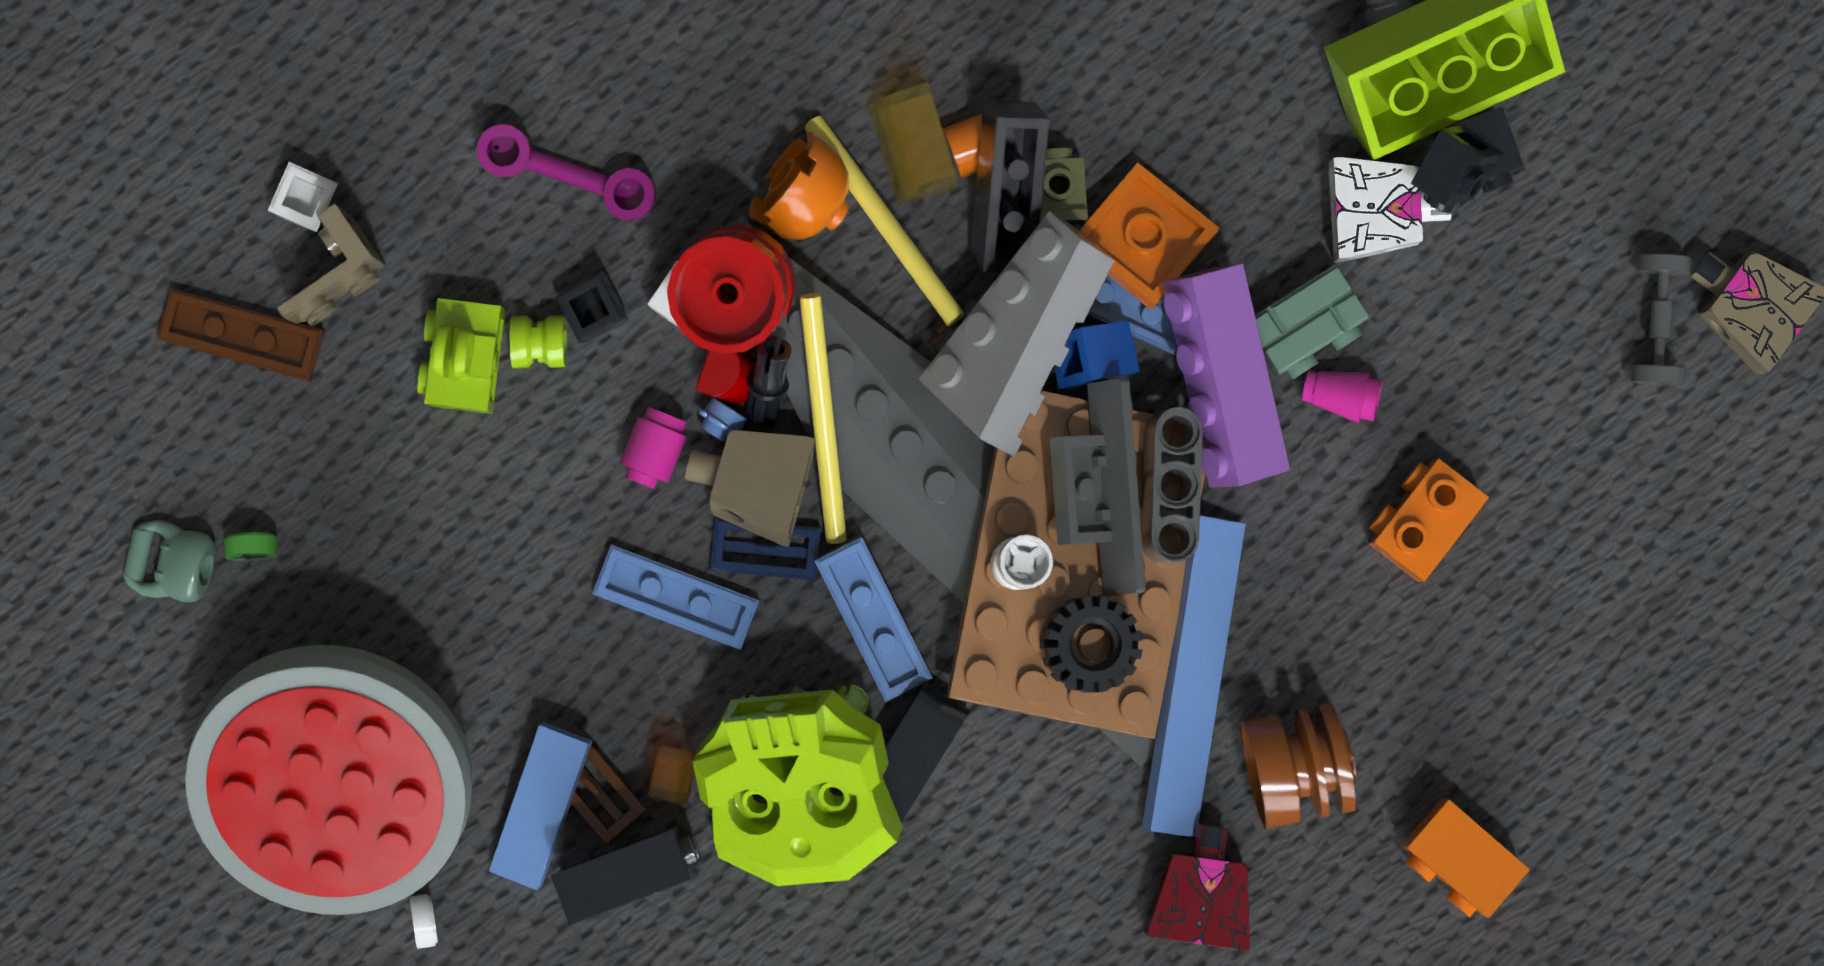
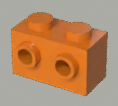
[1368,458,1489,582]
[1401,797,1530,919]

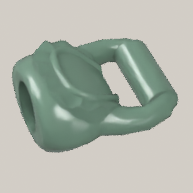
[123,520,216,603]

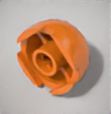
[749,132,849,240]

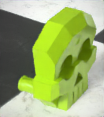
[692,685,903,886]

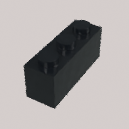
[970,100,1050,273]

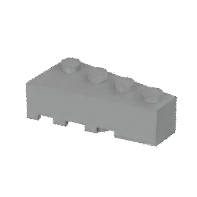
[918,211,1115,457]

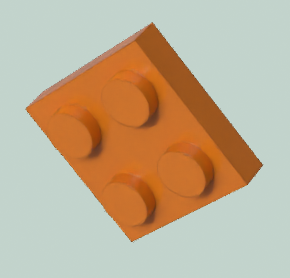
[1080,162,1220,311]

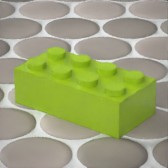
[1324,0,1565,160]

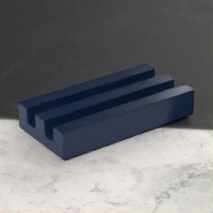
[711,518,821,581]

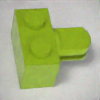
[417,298,506,414]

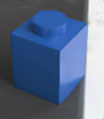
[1054,320,1140,389]

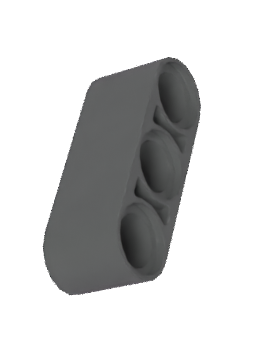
[1141,407,1203,564]

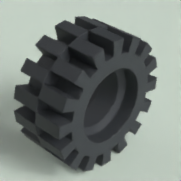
[1040,596,1143,693]

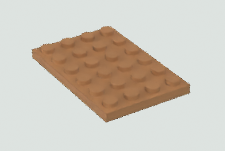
[946,391,1205,739]

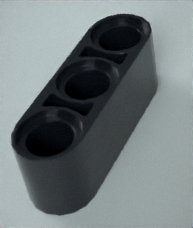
[883,682,970,823]

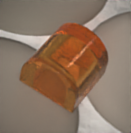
[646,743,697,804]

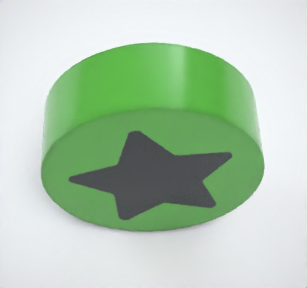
[224,532,278,561]

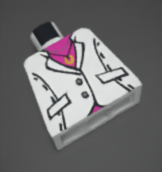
[1328,157,1452,263]

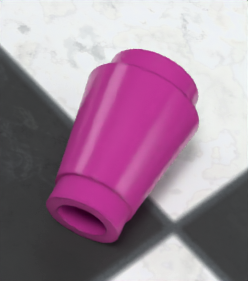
[1302,370,1383,424]

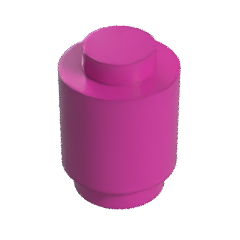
[619,407,687,489]

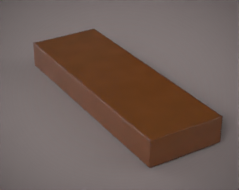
[156,288,325,382]

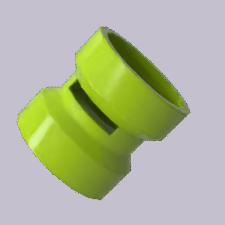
[510,315,567,368]

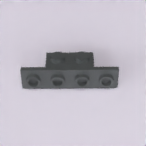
[1049,379,1145,596]

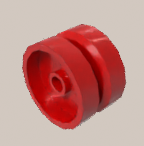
[667,225,796,354]

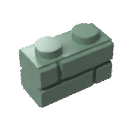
[1255,265,1369,380]

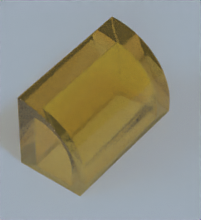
[868,82,958,207]

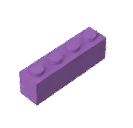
[1162,263,1290,488]

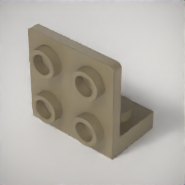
[277,203,386,326]

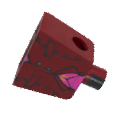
[1145,824,1250,951]

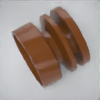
[1241,703,1356,830]

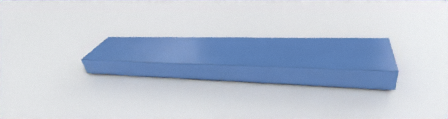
[1142,516,1246,837]

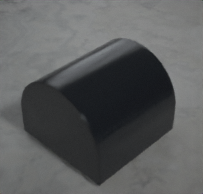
[555,272,628,343]

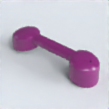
[476,124,657,221]

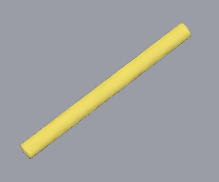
[804,116,965,326]
[799,293,847,544]

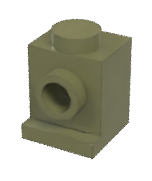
[1040,148,1088,225]

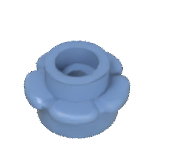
[698,397,748,443]

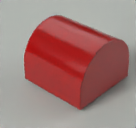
[695,350,756,405]

